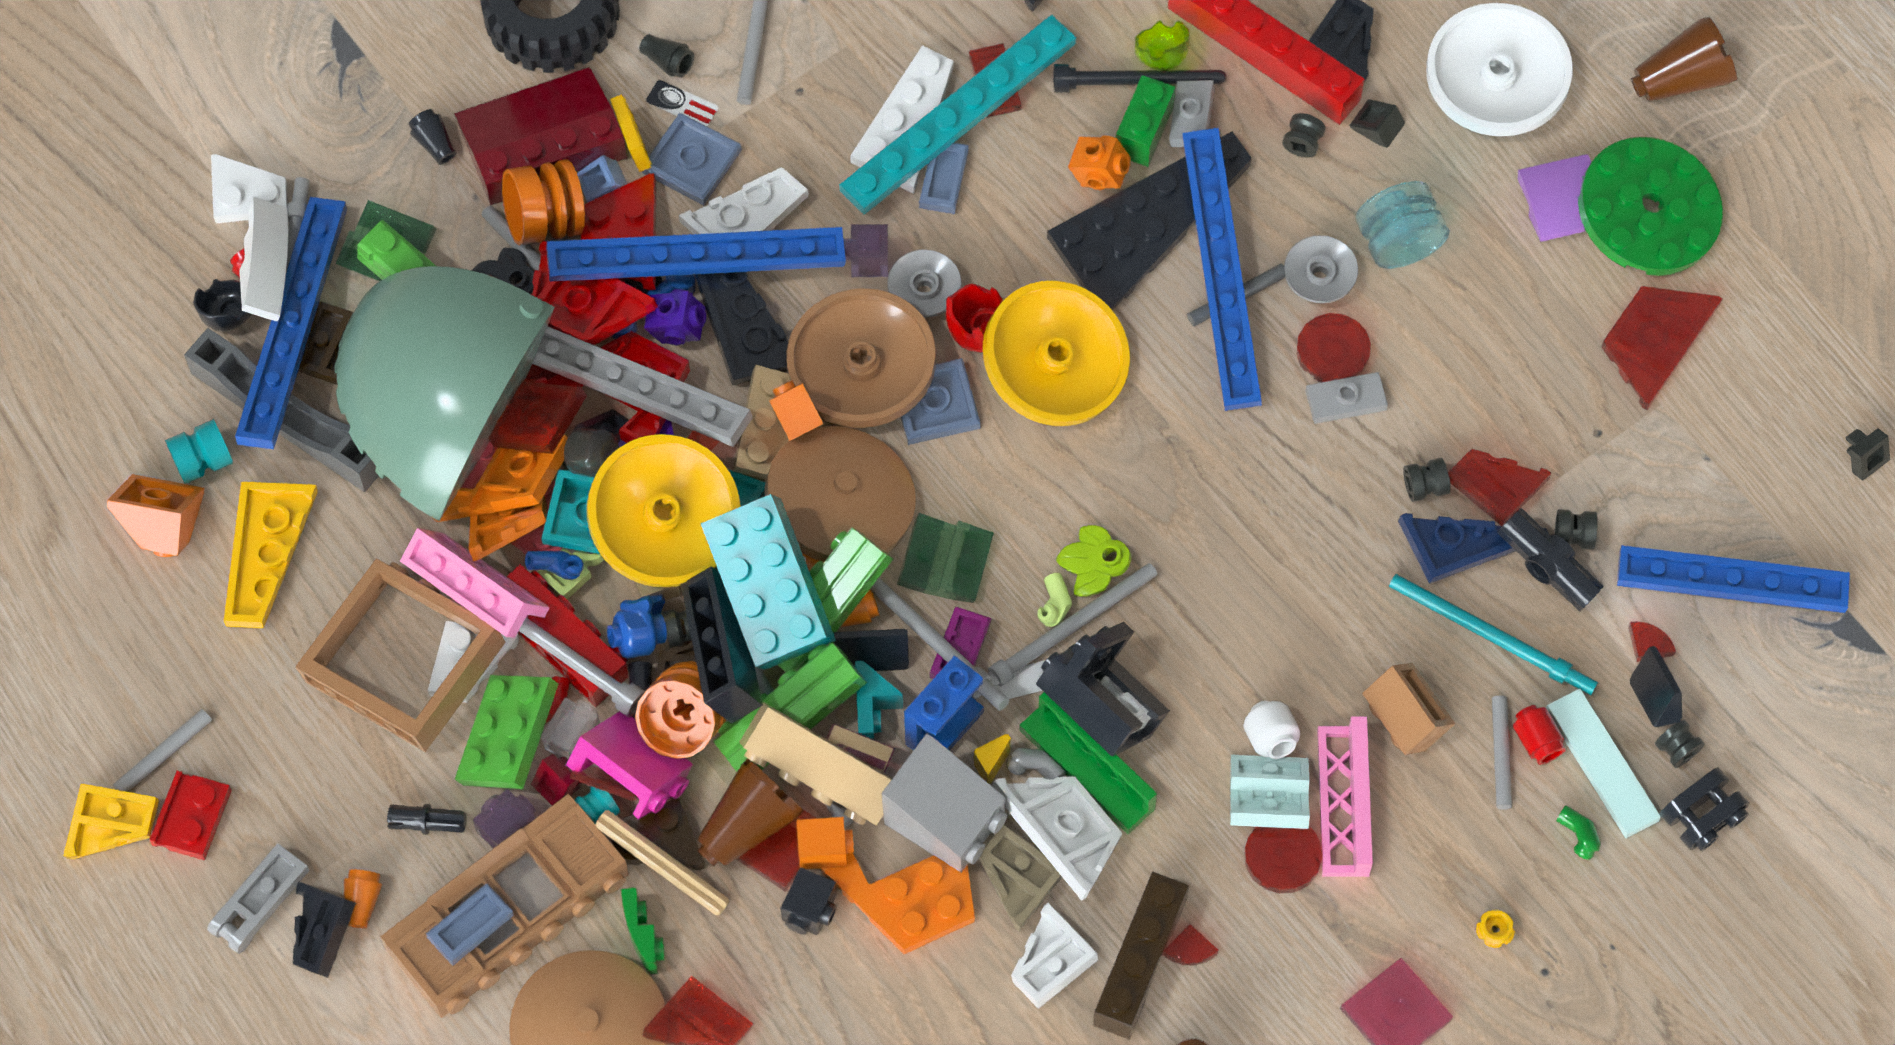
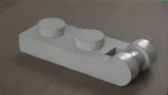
[207,843,310,954]

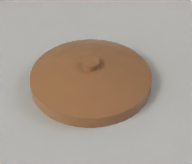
[787,289,936,428]
[765,426,916,562]
[509,950,669,1045]

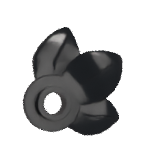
[471,248,534,294]

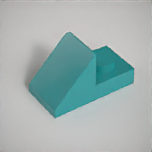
[855,661,904,741]

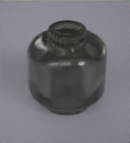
[564,428,620,478]

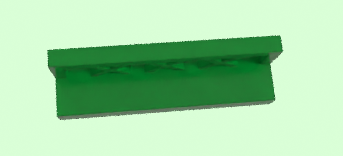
[1019,692,1157,834]

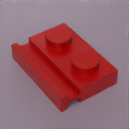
[149,770,232,861]

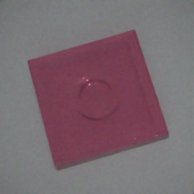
[1340,958,1453,1045]

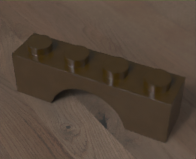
[1093,871,1189,1040]

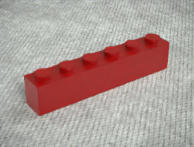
[1168,0,1365,125]

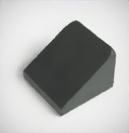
[1349,99,1405,148]

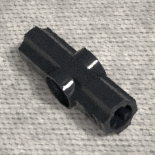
[1497,508,1604,612]

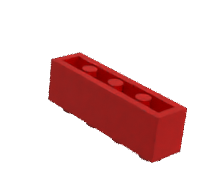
[506,564,629,708]

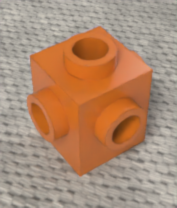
[1068,135,1131,190]

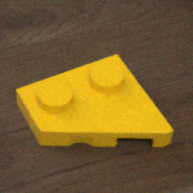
[63,783,159,860]

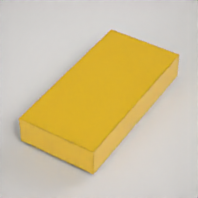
[610,94,652,172]

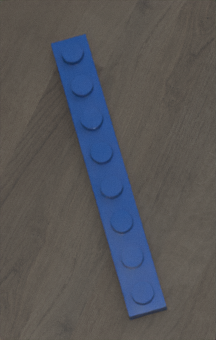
[1182,128,1262,411]
[235,197,347,450]
[546,227,846,282]

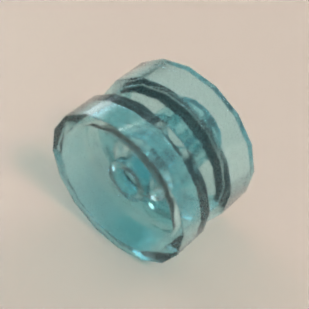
[1355,181,1450,269]

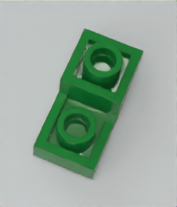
[621,888,665,975]

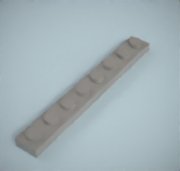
[532,326,753,447]

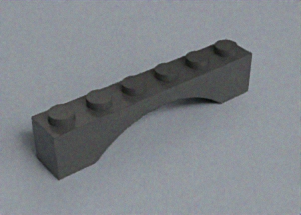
[184,328,379,492]

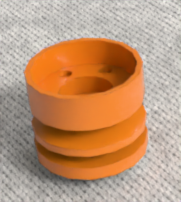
[502,160,585,246]
[635,661,726,759]

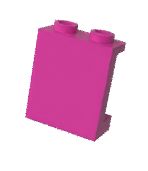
[566,711,693,819]

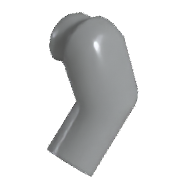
[1006,748,1066,780]

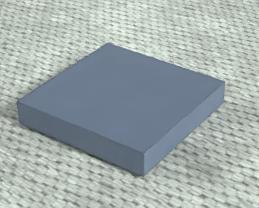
[642,112,742,206]
[901,358,981,445]

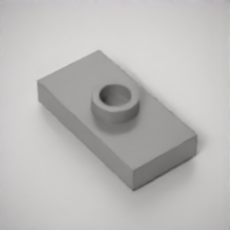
[1169,80,1215,147]
[1305,372,1388,424]

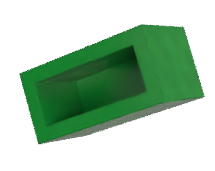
[1116,75,1176,167]

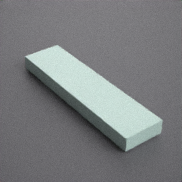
[1546,689,1661,838]

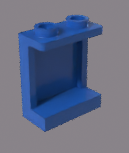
[904,655,984,751]

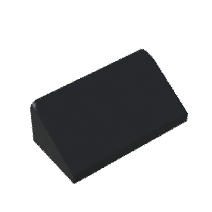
[833,629,909,671]
[1630,646,1682,727]

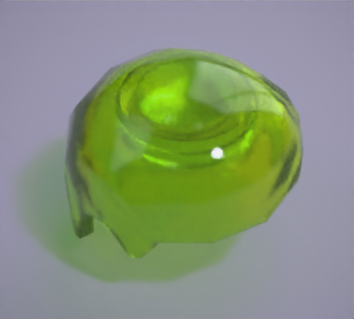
[1135,20,1190,70]

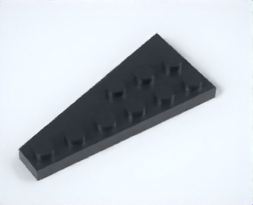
[1047,131,1252,311]

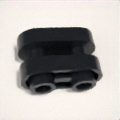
[1659,767,1750,851]

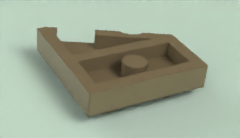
[979,825,1063,931]

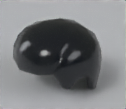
[193,279,252,332]

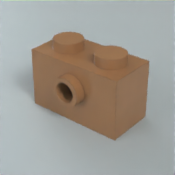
[1362,662,1455,755]

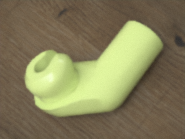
[1037,573,1072,627]

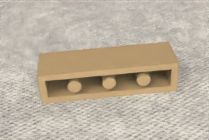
[740,702,893,826]

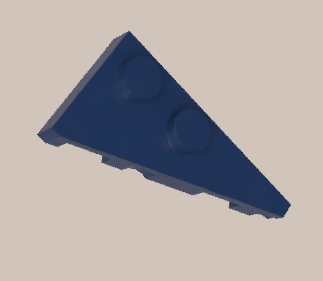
[1398,513,1549,584]

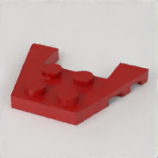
[533,331,690,443]

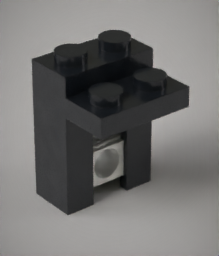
[1035,622,1170,757]

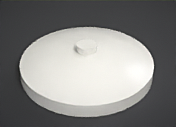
[1426,3,1573,136]

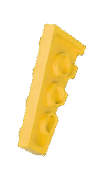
[224,481,318,628]

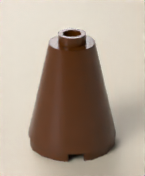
[1631,17,1737,101]
[697,758,804,866]

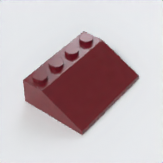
[454,67,627,205]

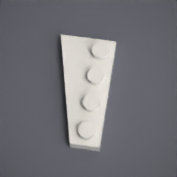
[850,45,954,194]

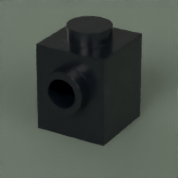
[780,867,837,936]

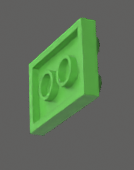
[455,675,558,789]

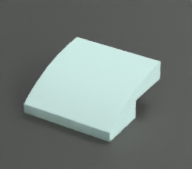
[1230,755,1310,829]

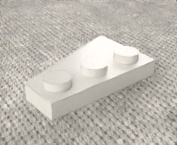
[679,167,808,234]

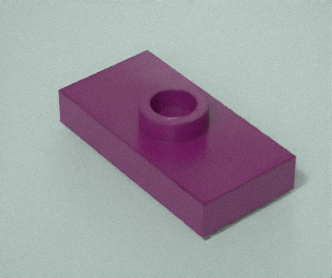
[929,606,991,679]

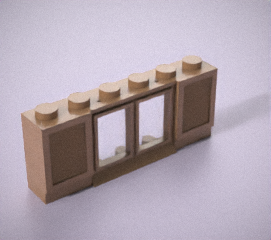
[380,794,629,1019]

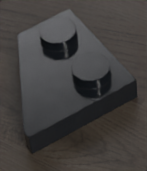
[1309,0,1374,82]
[293,881,356,978]

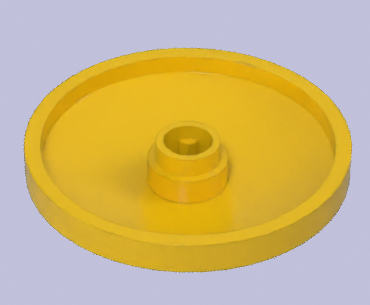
[983,281,1130,426]
[587,434,741,587]

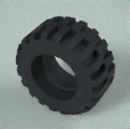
[480,0,620,73]

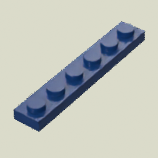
[1617,545,1850,613]

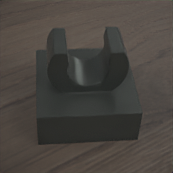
[1845,428,1890,481]

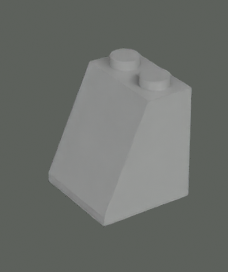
[882,734,1007,872]

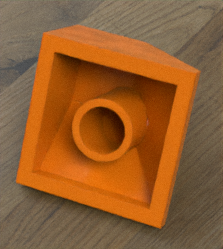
[107,474,204,557]

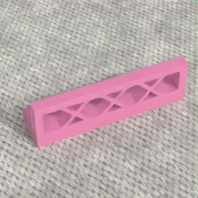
[400,528,550,638]
[1317,717,1373,877]

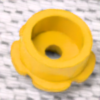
[1476,910,1515,948]

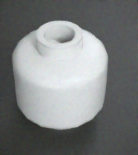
[1243,701,1300,759]

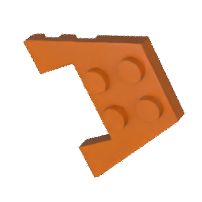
[432,405,573,522]
[820,853,975,954]

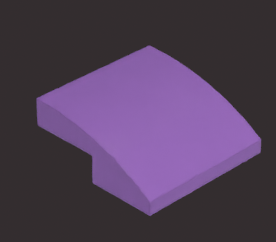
[1518,154,1591,242]

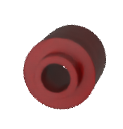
[1512,705,1566,765]

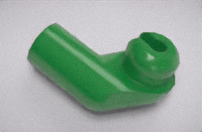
[1556,805,1601,860]

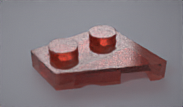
[1448,449,1551,526]
[642,976,754,1045]

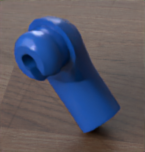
[525,551,584,580]

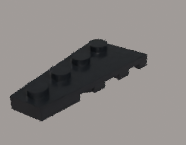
[694,272,788,385]

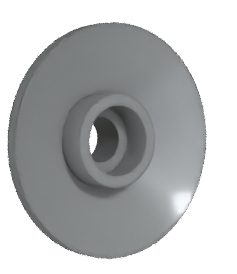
[1284,236,1358,303]
[887,250,961,317]

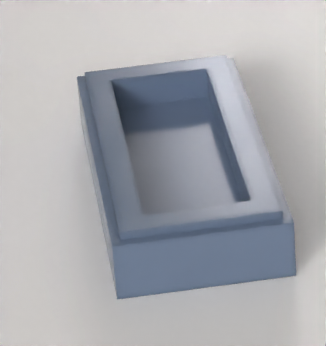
[919,143,969,214]
[426,884,514,966]

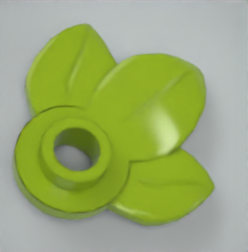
[1056,525,1131,597]

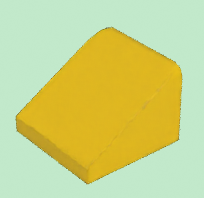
[974,734,1011,784]

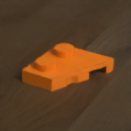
[468,496,547,561]

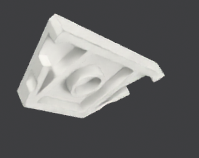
[992,776,1122,900]

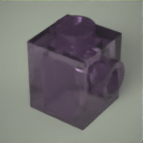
[844,224,888,277]
[473,789,536,848]

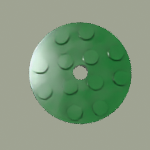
[1578,137,1723,276]

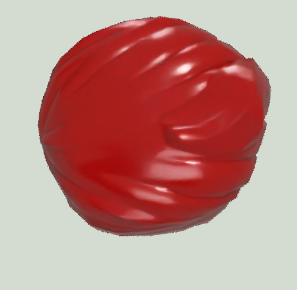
[946,284,1003,353]

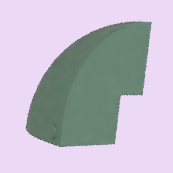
[335,266,555,521]

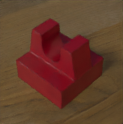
[530,754,585,806]

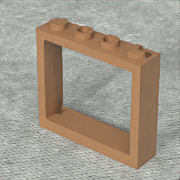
[295,558,506,752]

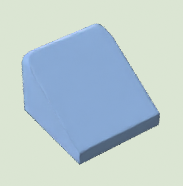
[577,155,627,203]

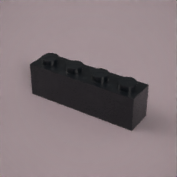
[681,566,763,724]

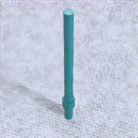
[1389,574,1599,696]

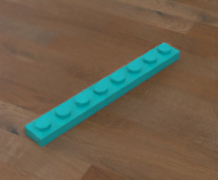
[839,14,1076,215]

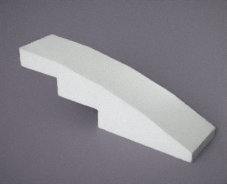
[240,197,288,321]

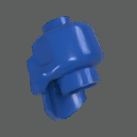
[607,594,667,659]

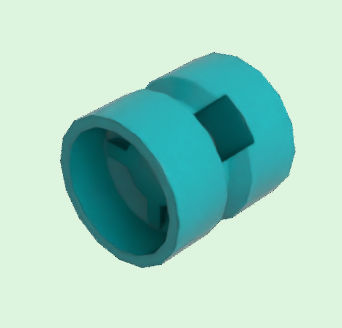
[165,419,233,484]

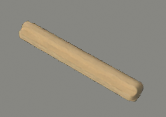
[595,810,729,916]

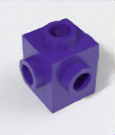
[644,289,706,346]

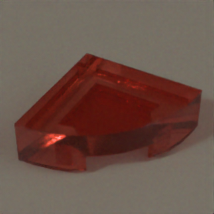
[1628,621,1676,662]
[1163,924,1219,966]

